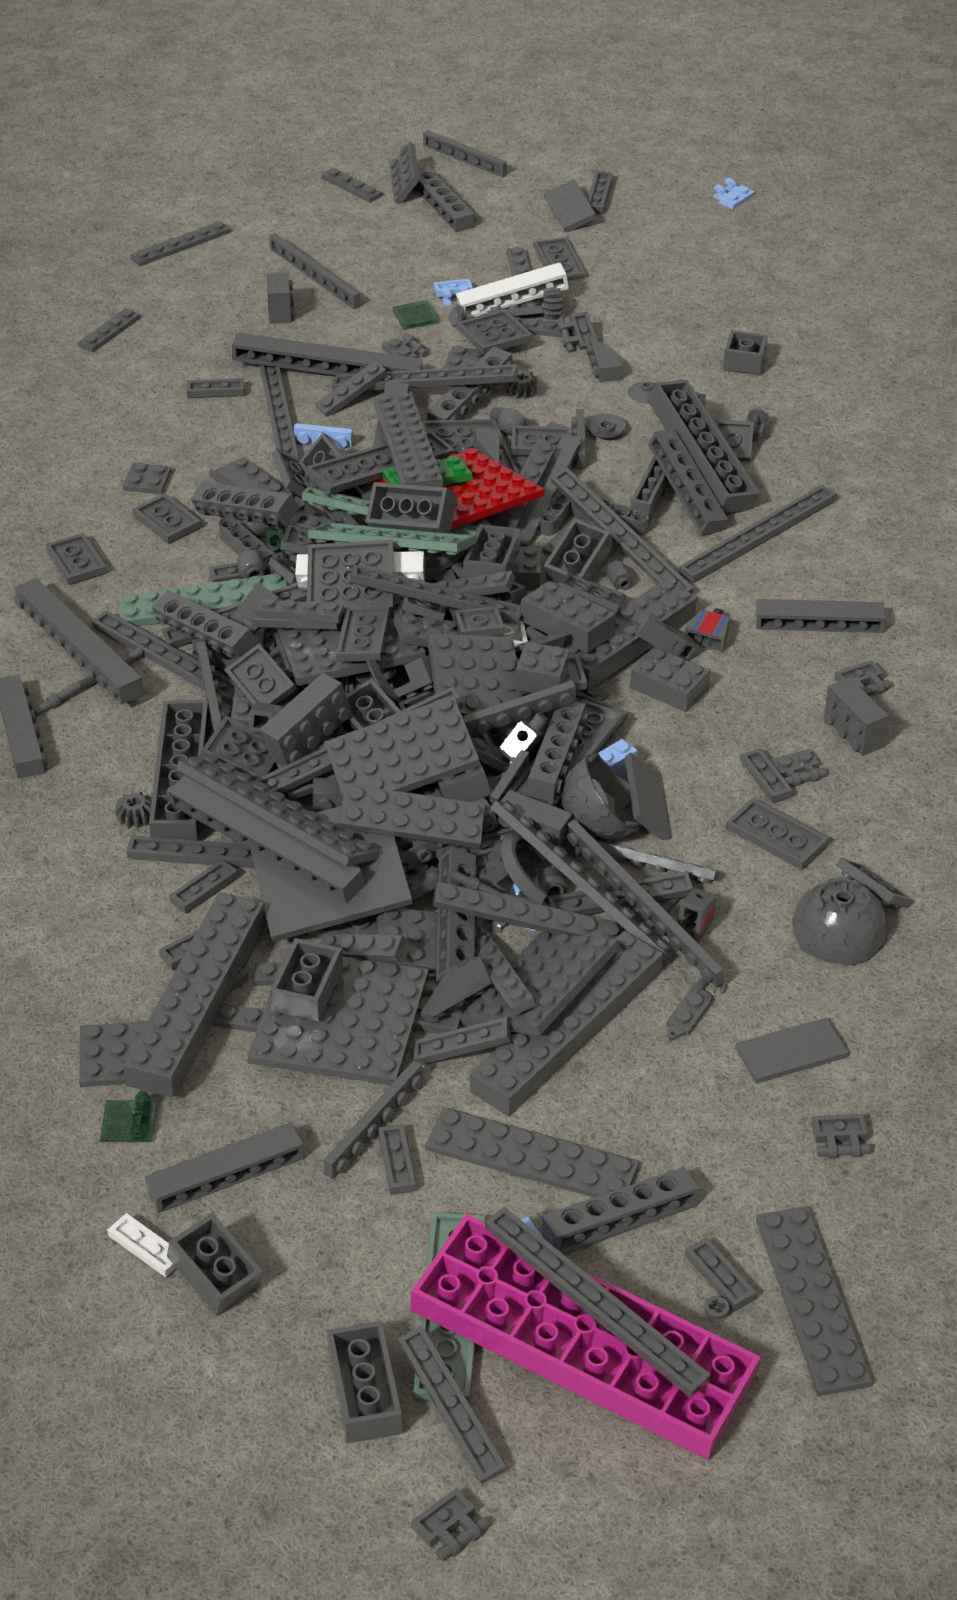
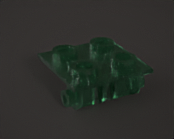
[100,1091,157,1142]

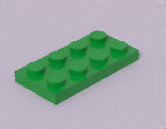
[382,456,472,485]

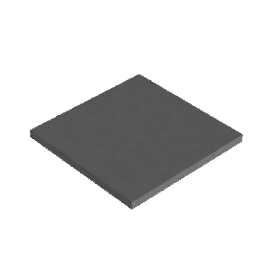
[251,806,413,942]

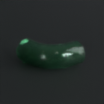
[264,524,286,553]

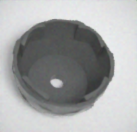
[562,753,640,840]
[792,878,887,965]

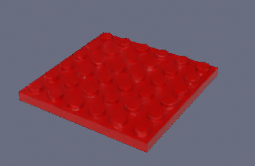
[376,448,545,529]

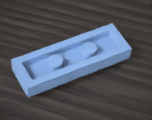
[294,423,353,448]

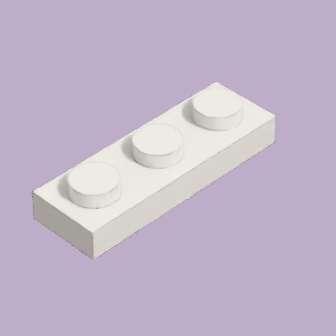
[107,1213,176,1277]

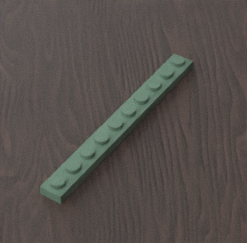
[301,487,479,535]

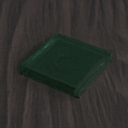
[392,300,439,330]

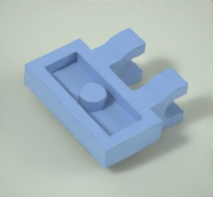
[713,178,754,209]
[434,279,473,306]

